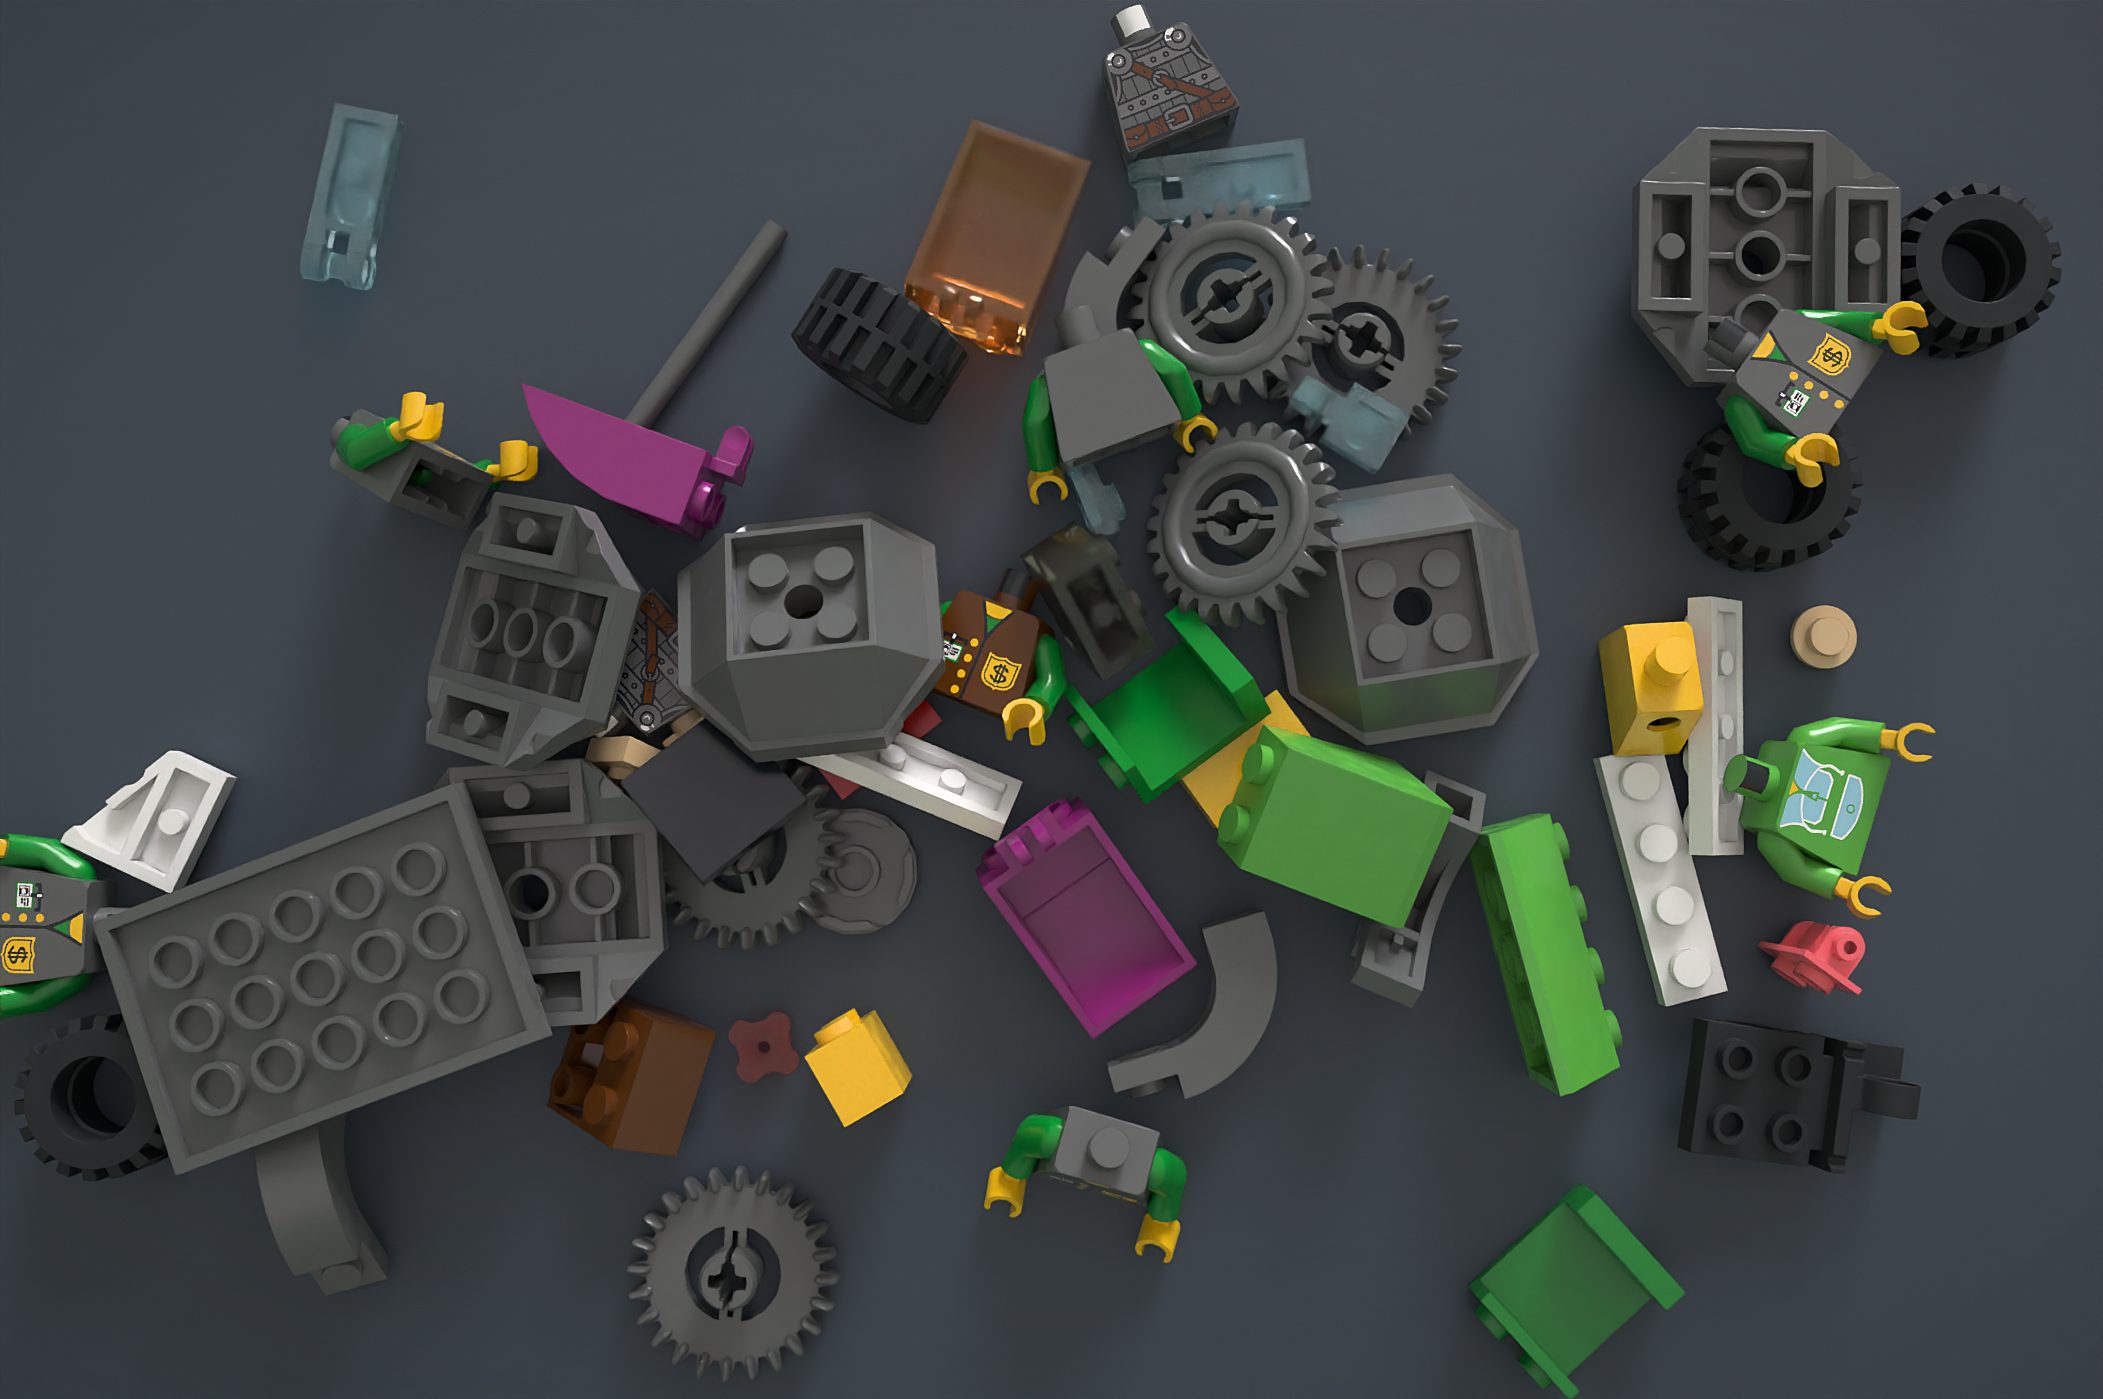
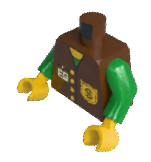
[930,568,1067,746]

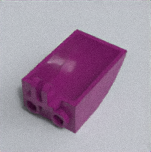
[521,383,755,542]
[975,796,1198,1039]

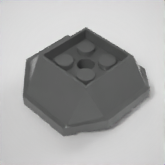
[1631,127,1901,388]
[1272,473,1540,746]
[426,492,645,772]
[677,511,946,763]
[434,758,669,1027]

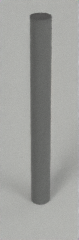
[624,219,788,429]

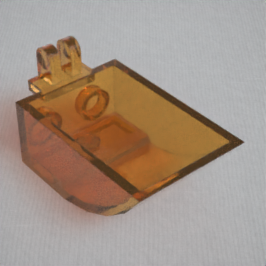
[905,119,1091,357]

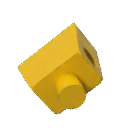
[1598,621,1704,758]

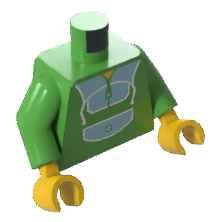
[1723,717,1936,920]

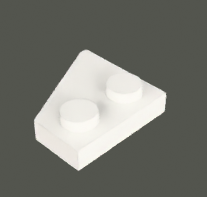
[60,750,237,893]

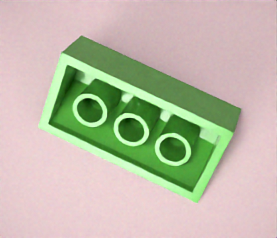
[1468,813,1622,1097]

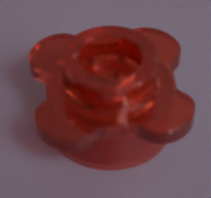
[729,1011,800,1083]

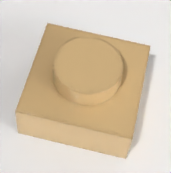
[585,736,661,787]

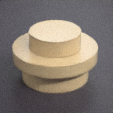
[1790,605,1857,669]

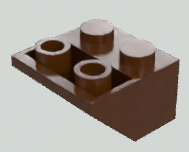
[547,995,717,1156]

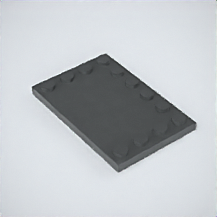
[92,783,553,1176]

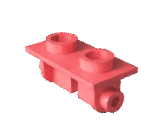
[1758,921,1865,995]

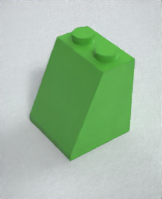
[1216,724,1454,929]

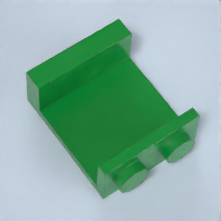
[1064,605,1272,805]
[1468,1182,1686,1399]

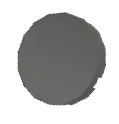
[809,808,919,935]

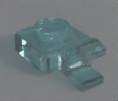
[1288,375,1411,474]

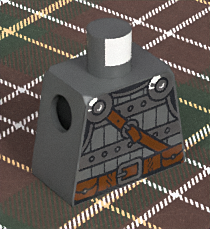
[1102,5,1240,173]
[595,588,694,738]

